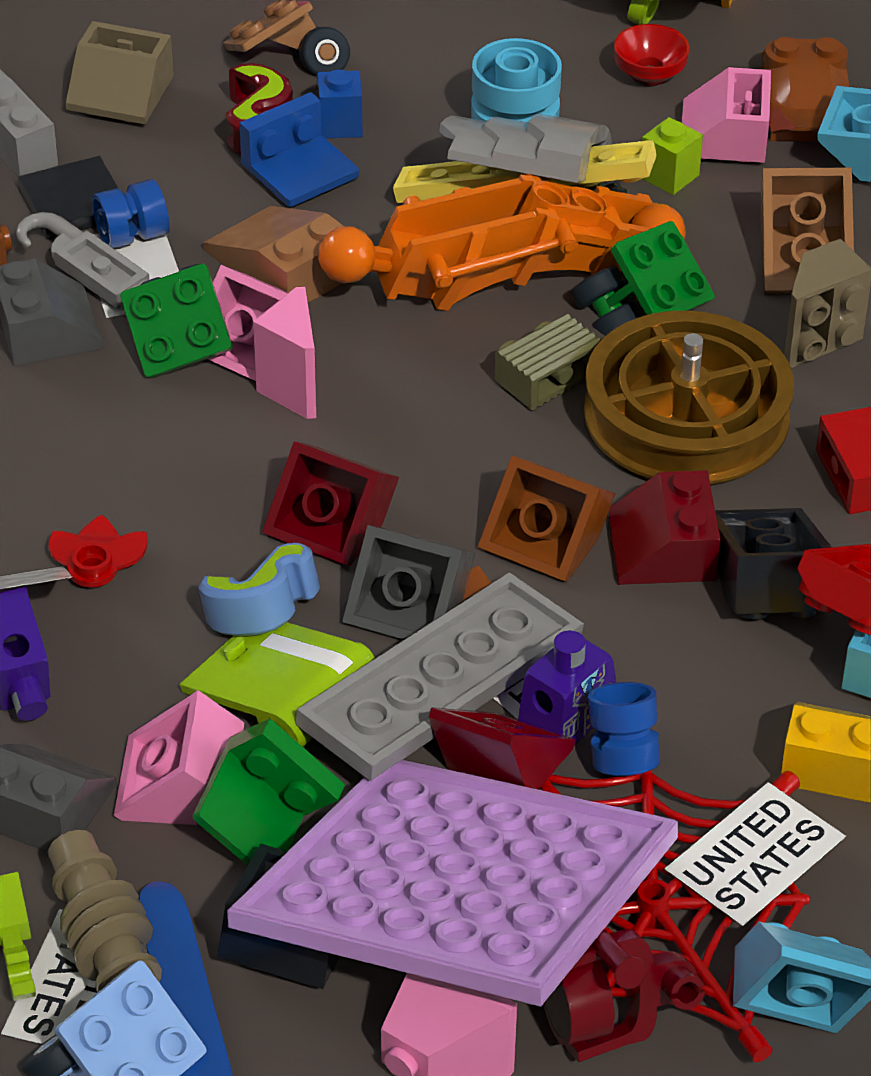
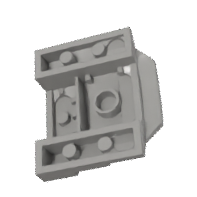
[439,113,612,183]

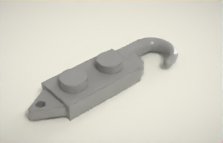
[16,212,149,308]

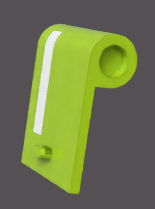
[179,622,375,747]

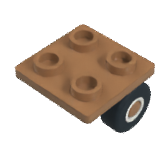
[223,0,350,75]

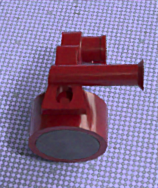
[543,929,705,1062]

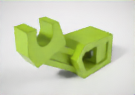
[0,872,36,1001]

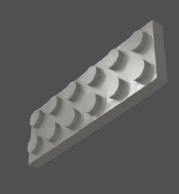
[296,572,584,781]

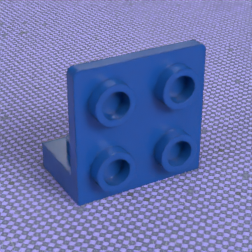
[239,92,359,207]

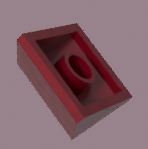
[428,707,576,789]

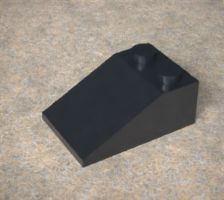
[715,508,831,619]

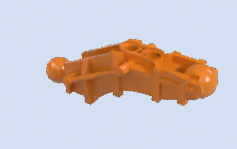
[318,173,686,311]

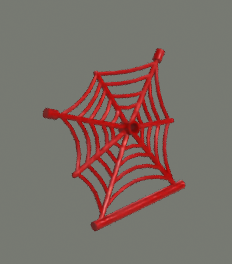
[540,770,810,1063]

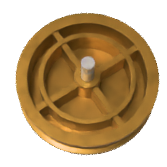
[584,311,794,484]

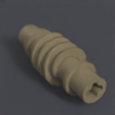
[48,830,162,992]

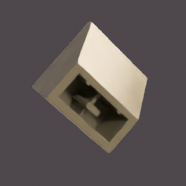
[66,21,174,124]
[784,239,871,368]

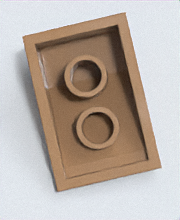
[761,167,854,294]
[203,206,345,303]

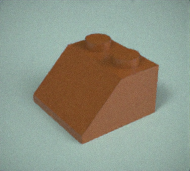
[478,455,616,582]

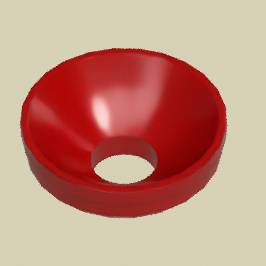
[614,24,690,86]

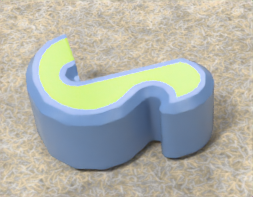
[198,543,320,636]

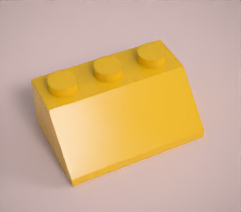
[781,702,871,803]

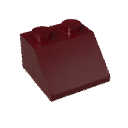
[262,441,399,566]
[608,470,720,585]

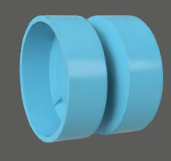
[471,38,562,122]

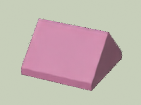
[253,287,316,419]

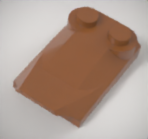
[761,37,849,141]

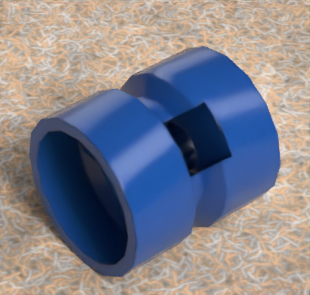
[92,179,170,248]
[588,682,660,776]

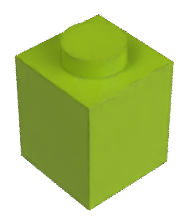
[642,117,703,195]

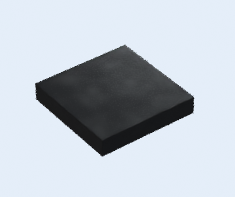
[18,156,119,239]

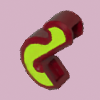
[226,63,293,154]

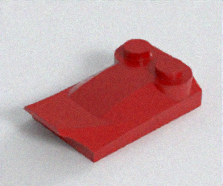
[798,544,871,635]

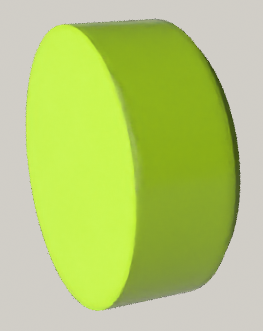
[627,0,660,25]

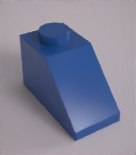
[316,70,363,139]

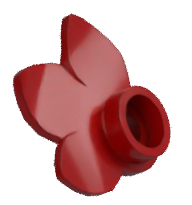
[49,515,148,587]

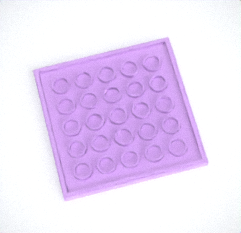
[227,760,678,1006]

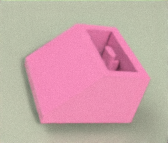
[682,67,771,163]

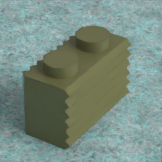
[495,313,601,411]

